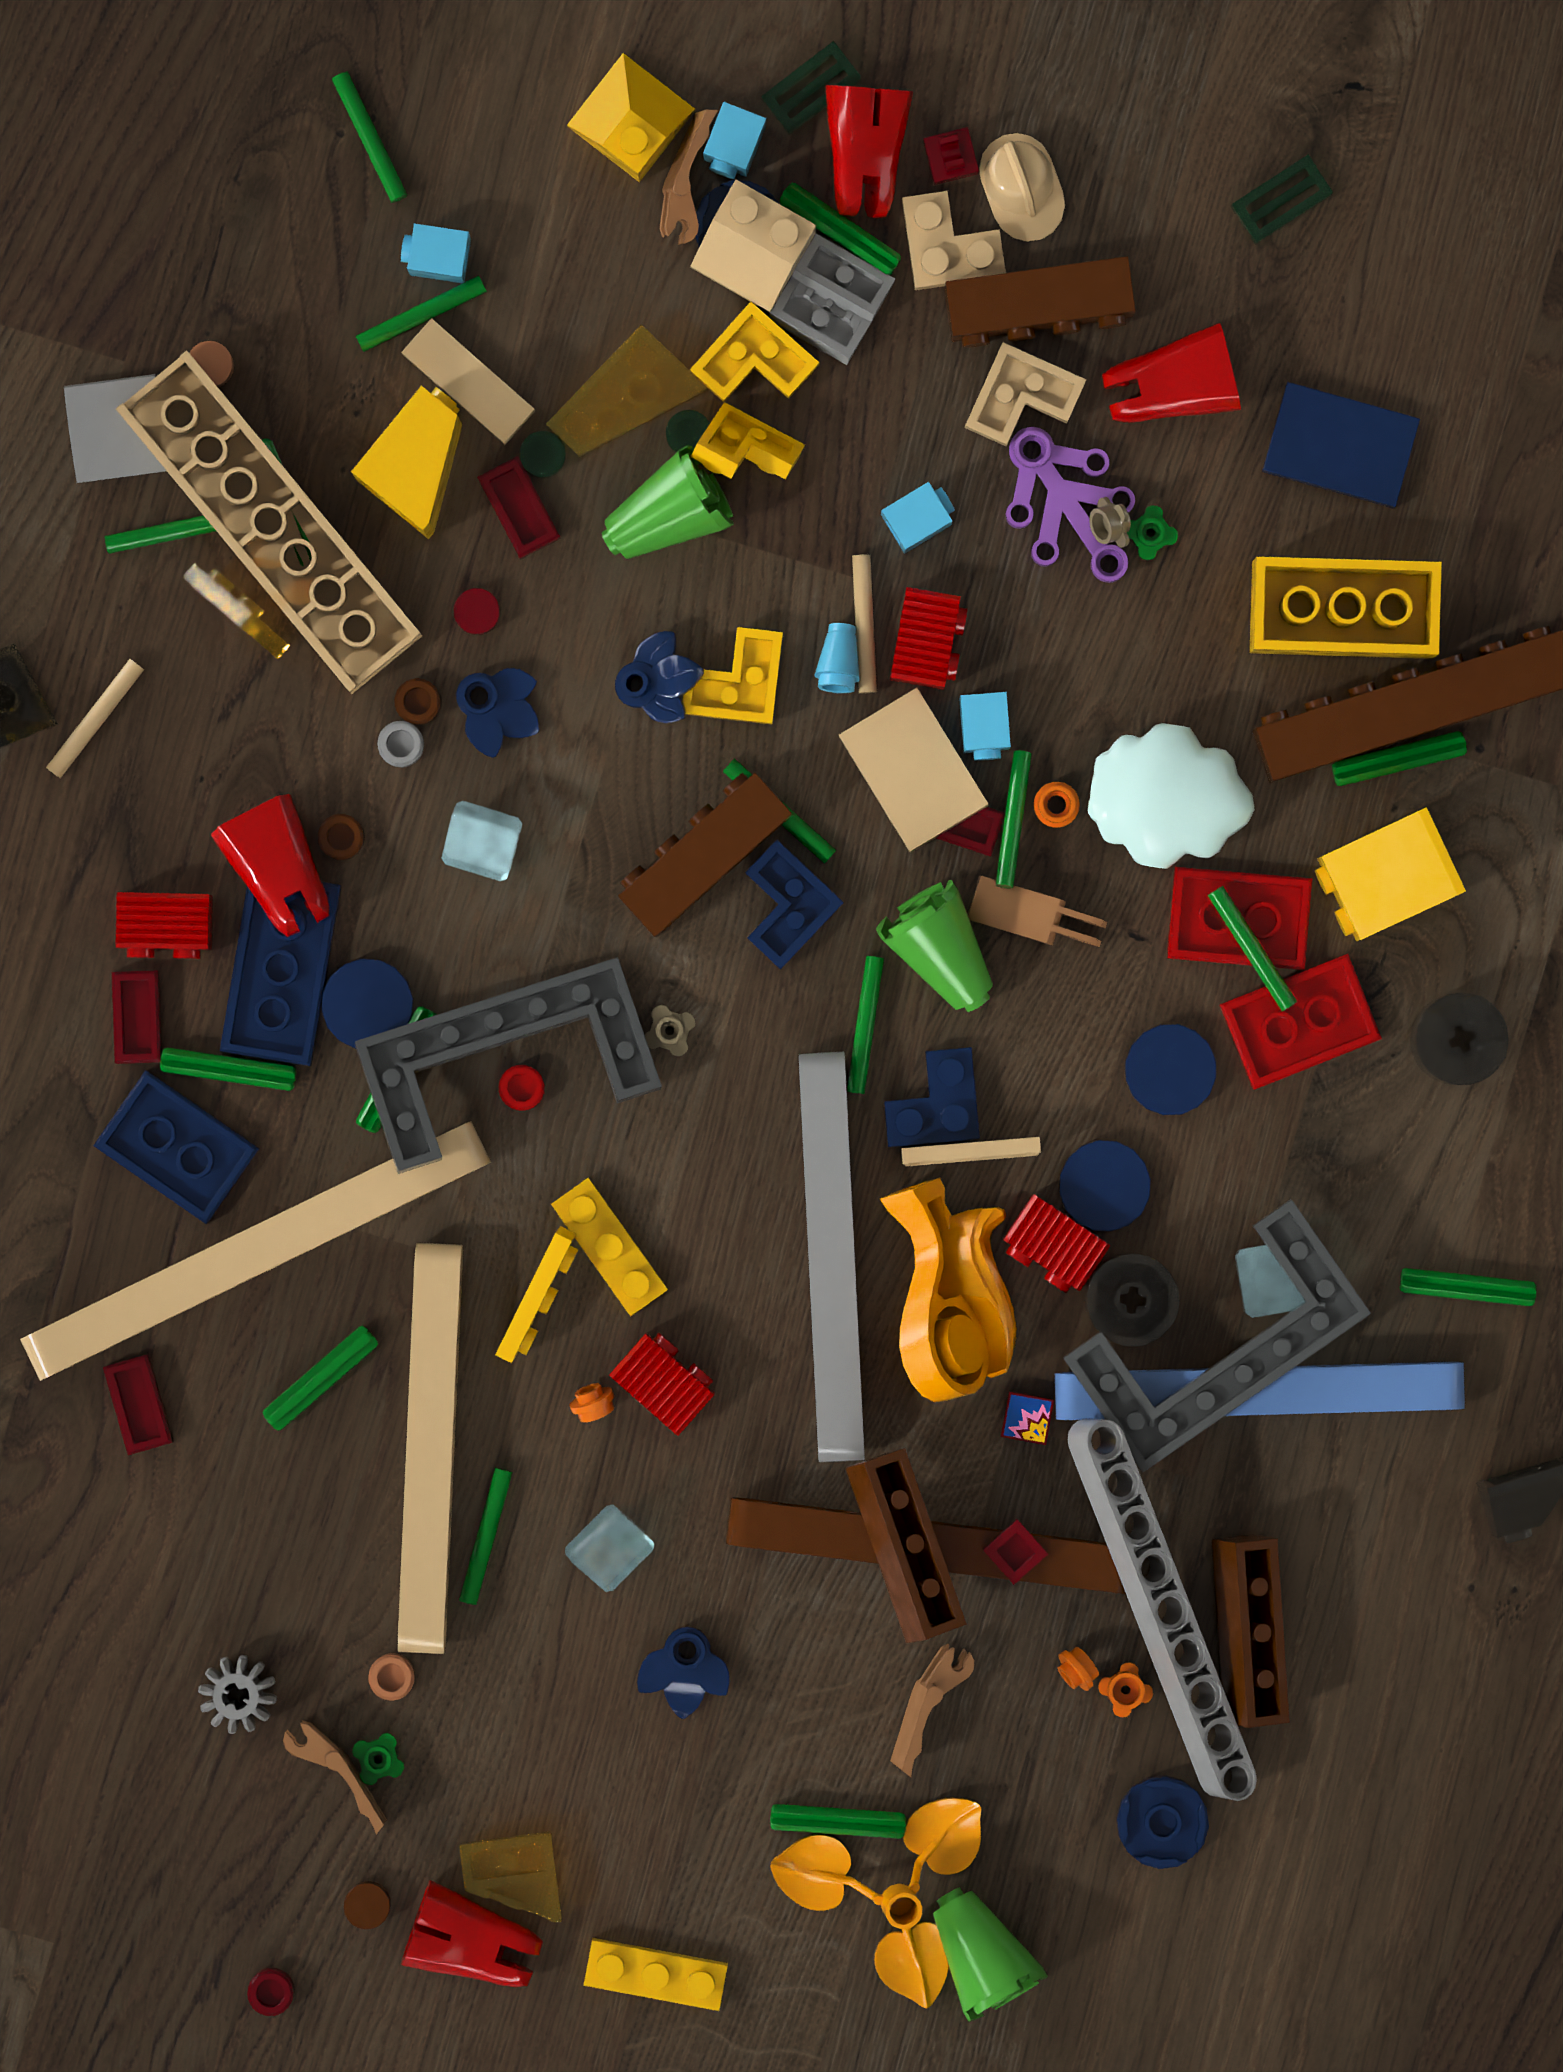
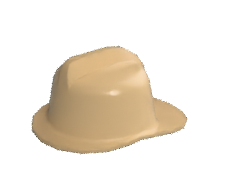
[979,133,1065,242]

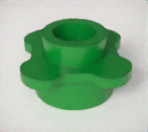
[1127,505,1178,560]
[352,1733,404,1785]

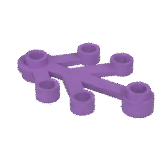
[1005,427,1135,583]

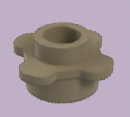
[1089,497,1131,548]
[645,1005,696,1056]

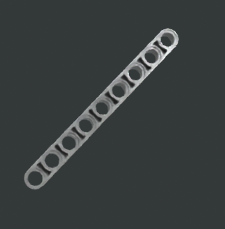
[798,1051,865,1463]
[1067,1418,1257,1801]

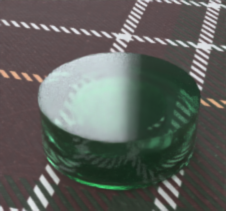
[666,410,710,453]
[520,431,566,478]

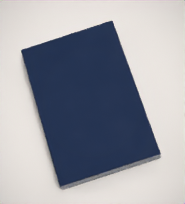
[1262,382,1420,509]
[93,1070,260,1224]

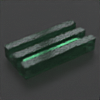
[761,41,862,135]
[1230,154,1333,245]

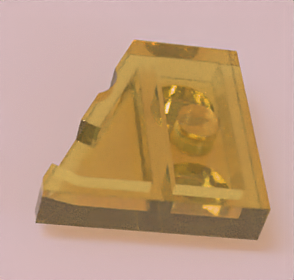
[183,563,290,659]
[459,1832,562,1923]

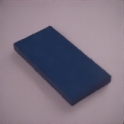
[220,882,341,1066]

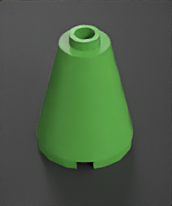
[602,445,734,559]
[876,880,993,1012]
[933,1887,1048,2022]

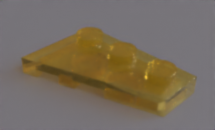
[546,325,708,457]

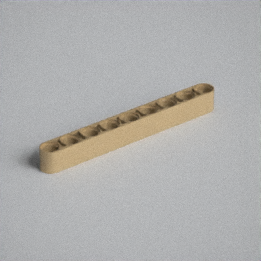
[398,1243,463,1654]

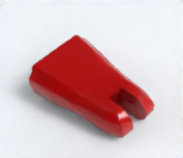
[825,85,913,218]
[1102,323,1241,423]
[211,794,329,937]
[401,1880,543,1987]

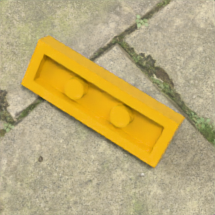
[551,1177,668,1317]
[495,1226,578,1363]
[583,1938,728,2011]

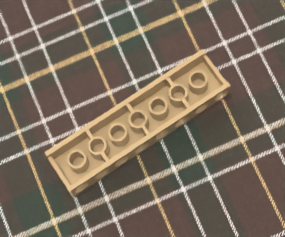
[116,350,422,694]

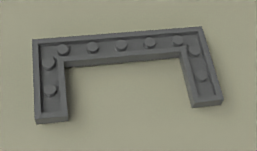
[355,957,662,1174]
[1063,1199,1371,1472]

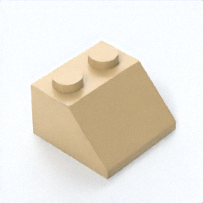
[690,180,816,313]

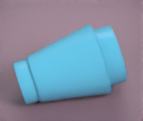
[814,623,860,693]

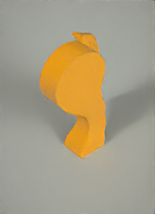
[880,1177,1017,1402]

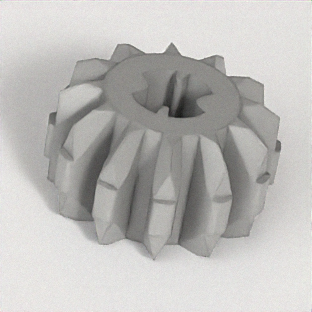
[198,1655,277,1734]

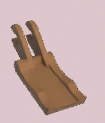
[659,109,719,245]
[967,876,1107,947]
[890,1644,974,1777]
[283,1720,387,1835]

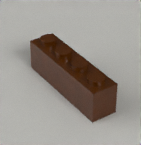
[944,256,1136,348]
[618,773,793,937]
[845,1448,967,1643]
[1212,1534,1290,1728]

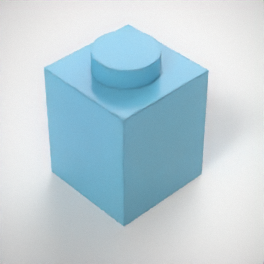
[703,102,766,179]
[401,223,471,283]
[881,482,955,554]
[959,692,1011,761]

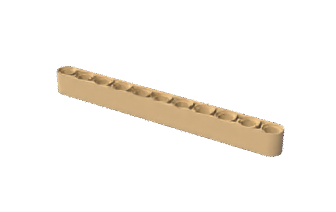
[20,1121,491,1381]

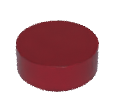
[454,588,500,635]
[247,1968,295,2016]

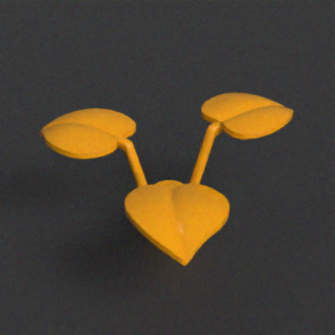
[770,1797,981,2008]

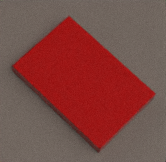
[1166,867,1312,970]
[1219,954,1382,1090]

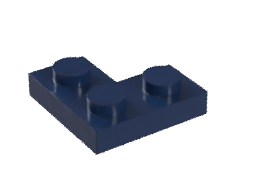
[745,840,844,970]
[884,1047,980,1147]

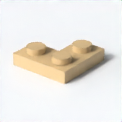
[902,191,1006,290]
[965,342,1086,446]

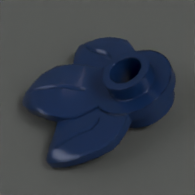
[615,631,704,723]
[456,668,540,758]
[637,1627,730,1719]

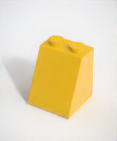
[351,385,462,539]
[1315,807,1466,941]

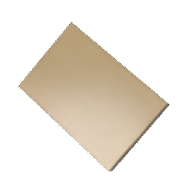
[839,688,989,853]

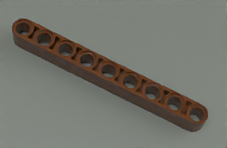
[726,1497,1126,1594]

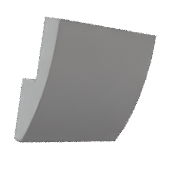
[769,234,895,365]
[64,374,166,483]

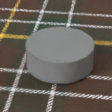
[377,721,424,768]

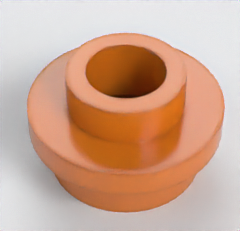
[1034,782,1080,828]
[569,1383,615,1422]
[1057,1647,1099,1691]

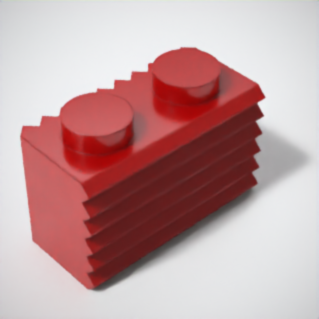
[890,587,968,690]
[115,892,213,959]
[1002,1194,1110,1293]
[609,1332,715,1436]

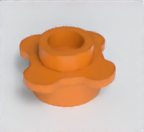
[1098,1662,1153,1717]

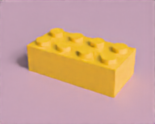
[1250,557,1442,659]

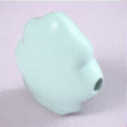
[1088,723,1255,869]

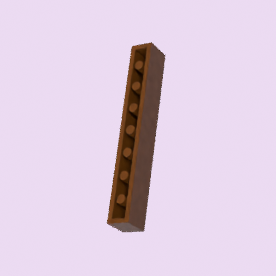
[1253,626,1563,783]

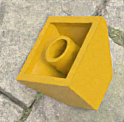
[567,53,696,182]

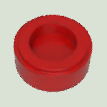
[499,1065,545,1111]

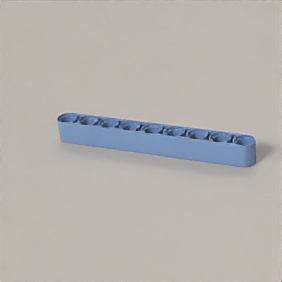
[1055,1362,1465,1420]

